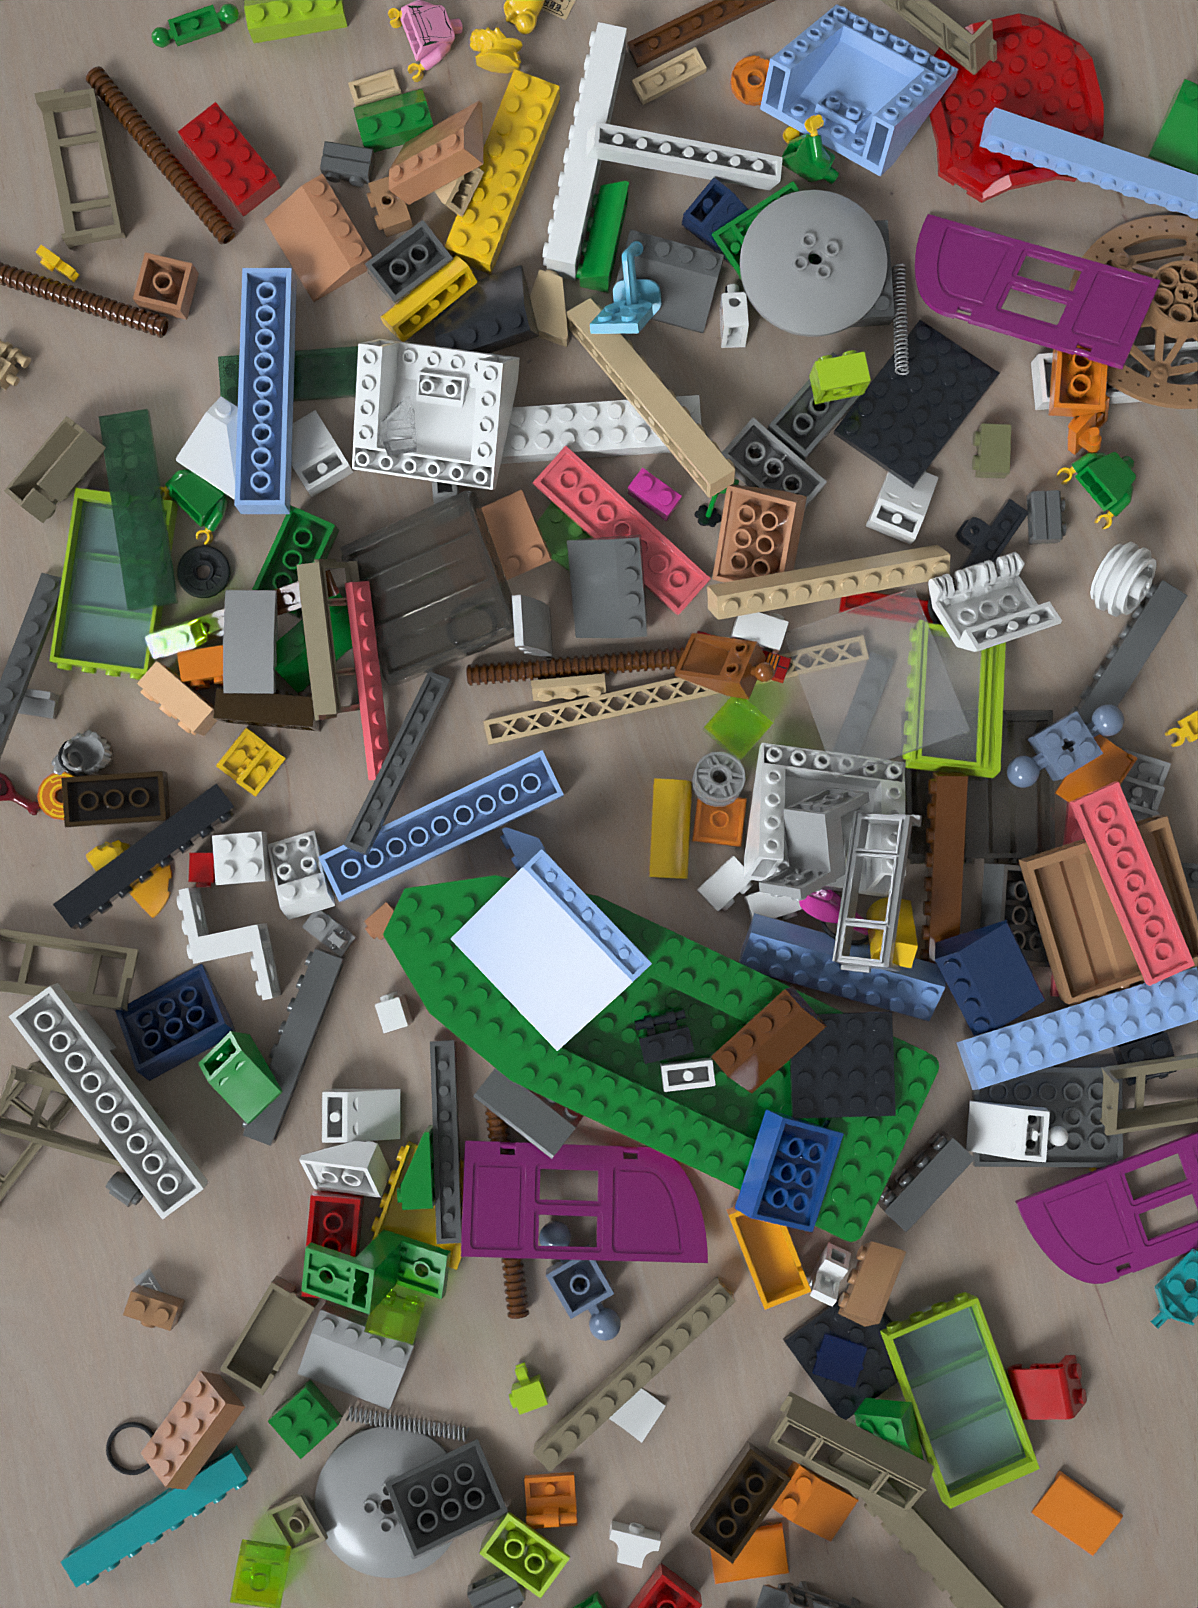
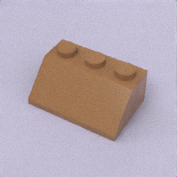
[838,1241,906,1327]

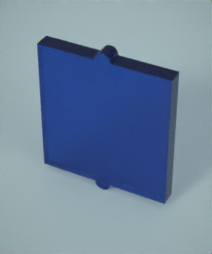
[812,1333,867,1388]

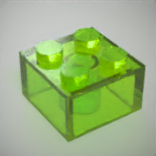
[702,697,773,761]
[364,1290,426,1345]
[230,1539,292,1608]

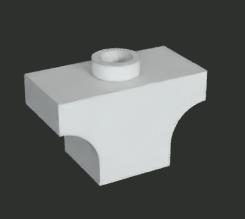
[609,1521,661,1568]

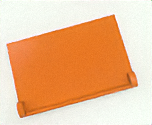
[1055,734,1137,803]
[1031,1471,1123,1556]
[710,1523,789,1584]

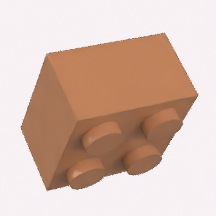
[133,252,199,320]

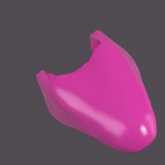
[799,889,868,935]

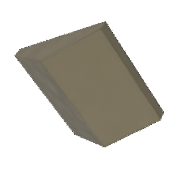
[266,1494,329,1555]

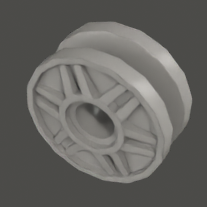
[692,752,746,807]

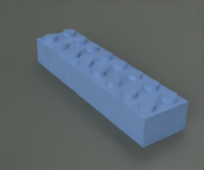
[739,913,946,1021]

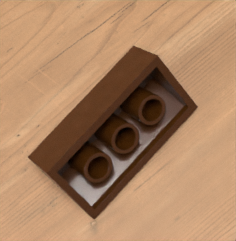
[711,987,827,1093]

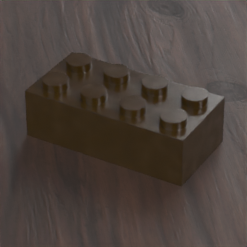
[213,689,322,732]
[61,771,170,828]
[690,1441,791,1564]

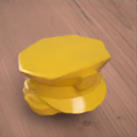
[470,27,523,74]

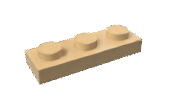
[632,47,707,105]
[531,674,606,702]

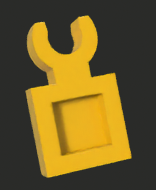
[36,244,80,283]
[1165,710,1198,747]

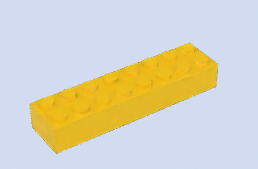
[445,69,560,275]

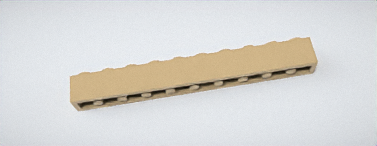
[566,298,735,498]
[707,545,950,620]

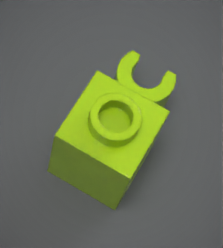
[509,1362,549,1415]

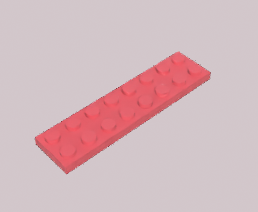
[533,446,711,616]
[1070,781,1195,986]

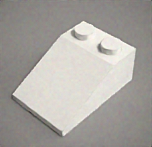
[299,1141,391,1198]

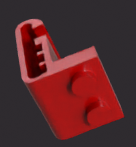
[1007,1355,1087,1420]

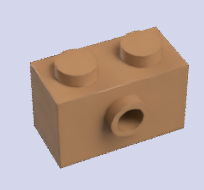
[366,176,413,237]
[123,1284,185,1331]

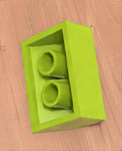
[479,1512,570,1598]

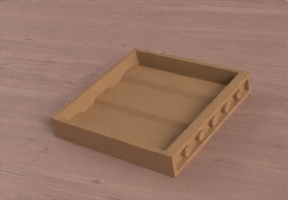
[1019,815,1198,1006]

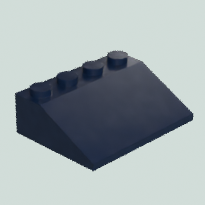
[935,920,1045,1036]
[115,964,236,1081]

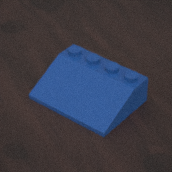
[735,1109,844,1232]

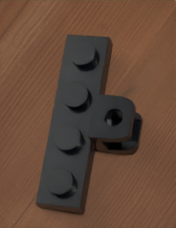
[953,498,1029,580]

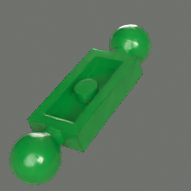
[151,3,239,48]

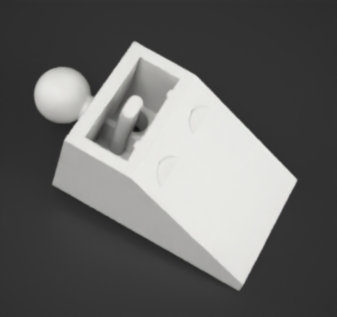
[966,1101,1069,1162]

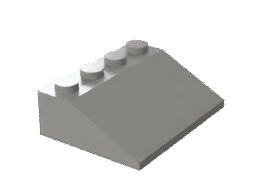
[297,1302,417,1410]

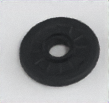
[177,545,230,598]

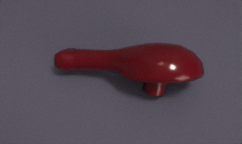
[0,772,41,816]

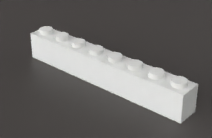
[586,122,782,191]

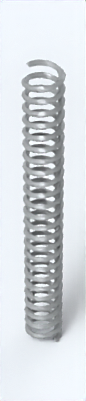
[891,263,909,375]
[345,1407,470,1442]

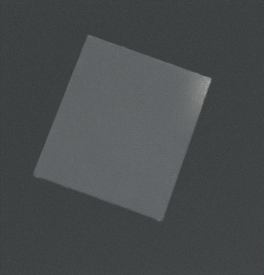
[784,587,970,778]

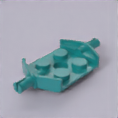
[1150,1249,1198,1329]

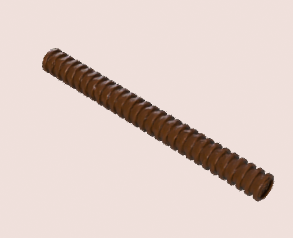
[86,66,236,245]
[0,262,169,338]
[466,647,685,686]
[484,1105,530,1319]

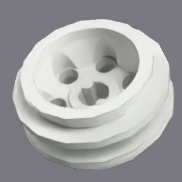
[1090,542,1156,617]

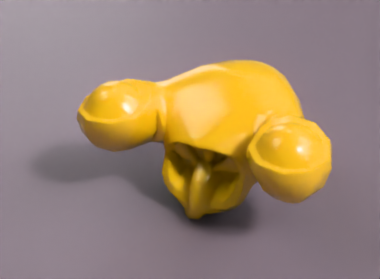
[504,0,545,35]

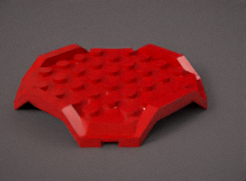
[929,13,1104,203]

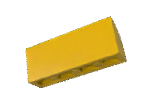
[380,255,477,342]
[649,778,692,879]
[866,897,918,968]

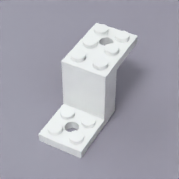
[177,888,281,1000]

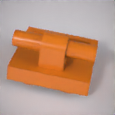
[1067,395,1110,455]
[524,1472,578,1529]

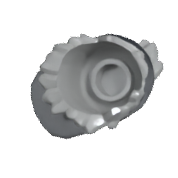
[51,730,113,777]

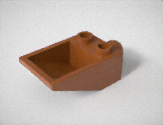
[674,633,774,699]

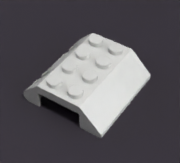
[928,552,1062,652]

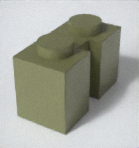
[972,423,1011,479]

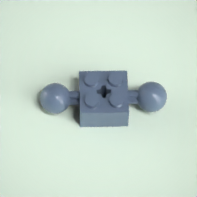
[1007,704,1124,788]
[539,1221,621,1341]

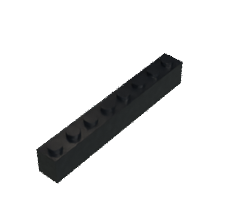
[53,783,236,930]

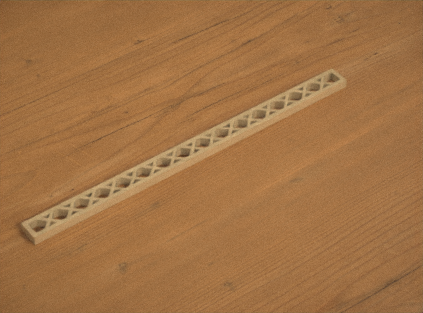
[483,636,869,745]

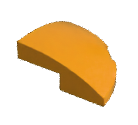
[130,865,172,918]

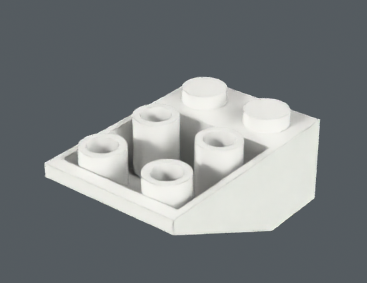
[292,410,354,497]
[866,472,939,545]
[267,831,335,920]
[322,1089,401,1143]

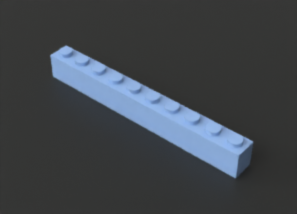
[980,107,1198,219]

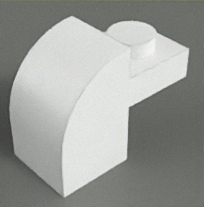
[809,1243,851,1307]

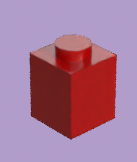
[188,852,216,888]

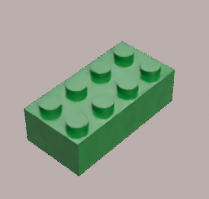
[252,505,340,619]

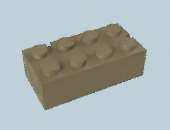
[4,416,106,523]
[220,1276,319,1396]

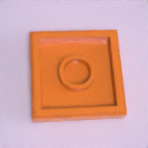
[692,797,747,847]

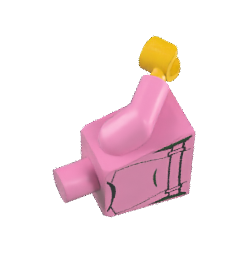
[388,0,462,82]

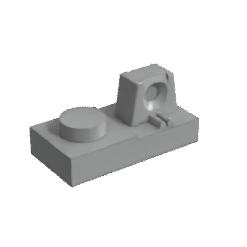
[302,910,357,957]

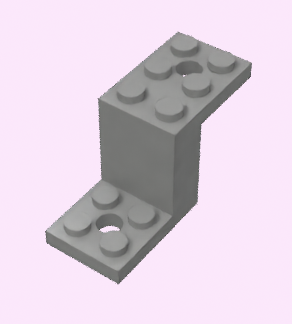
[759,787,870,901]

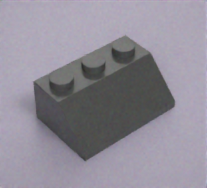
[365,220,453,303]

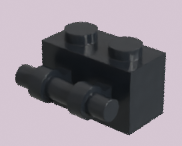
[634,1009,695,1064]
[1112,1031,1177,1086]

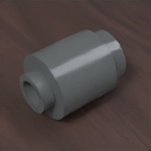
[106,1171,144,1207]

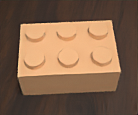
[137,661,218,736]

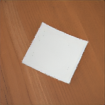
[609,1388,666,1443]

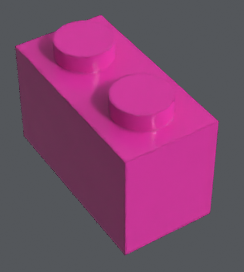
[628,467,682,522]

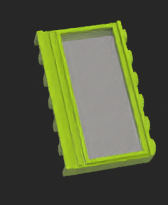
[902,620,1006,778]

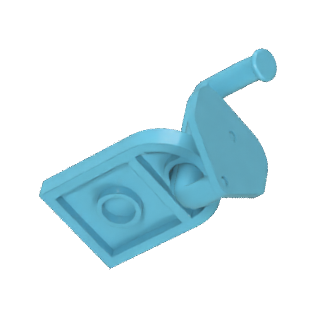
[590,241,662,334]

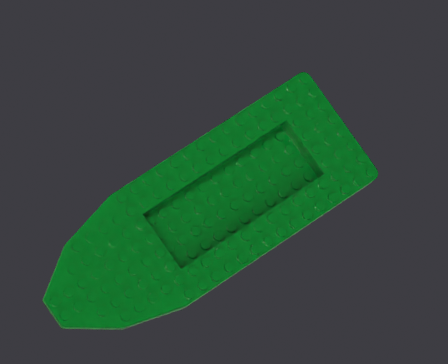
[383,875,939,1242]

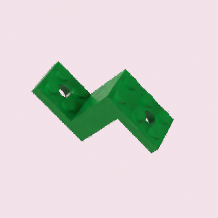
[302,1229,451,1314]

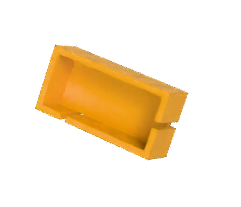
[726,1206,811,1310]

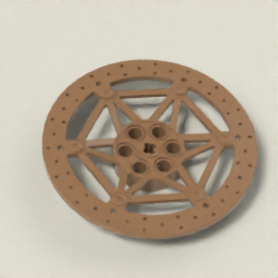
[1069,215,1198,409]

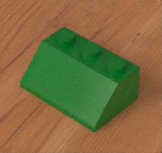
[353,89,433,153]

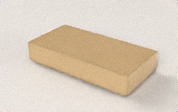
[348,68,402,107]

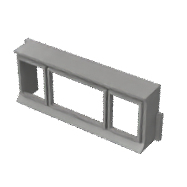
[832,812,922,973]

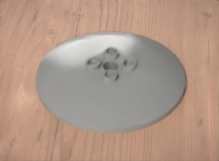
[740,190,887,337]
[315,1425,453,1578]

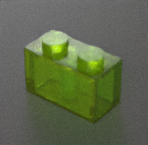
[144,617,208,659]

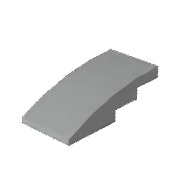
[223,590,278,693]
[512,595,553,658]
[1120,748,1171,822]

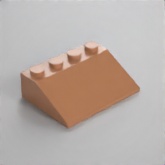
[389,101,483,205]
[264,174,373,302]
[712,484,807,583]
[433,489,552,600]

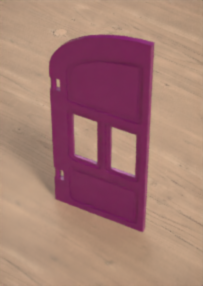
[915,214,1161,369]
[1015,1131,1198,1284]
[460,1141,708,1263]

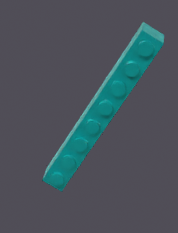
[61,1445,252,1588]

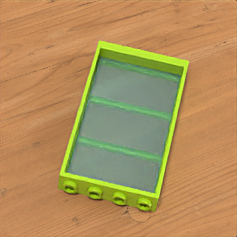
[49,488,178,680]
[880,1292,1040,1509]

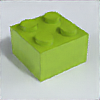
[809,350,871,404]

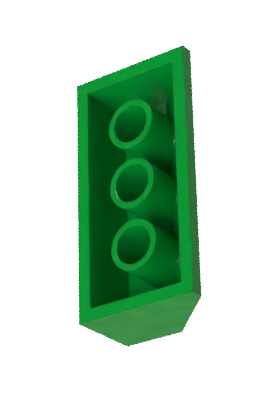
[576,181,629,293]
[275,593,353,693]

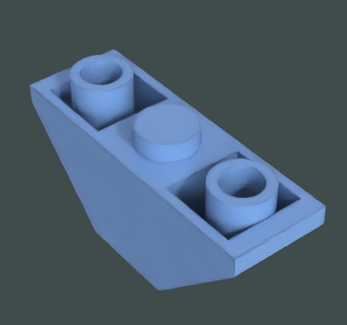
[500,827,547,871]

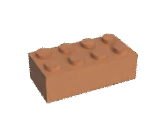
[141,1371,245,1490]

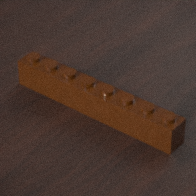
[920,772,968,964]

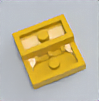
[216,727,286,797]

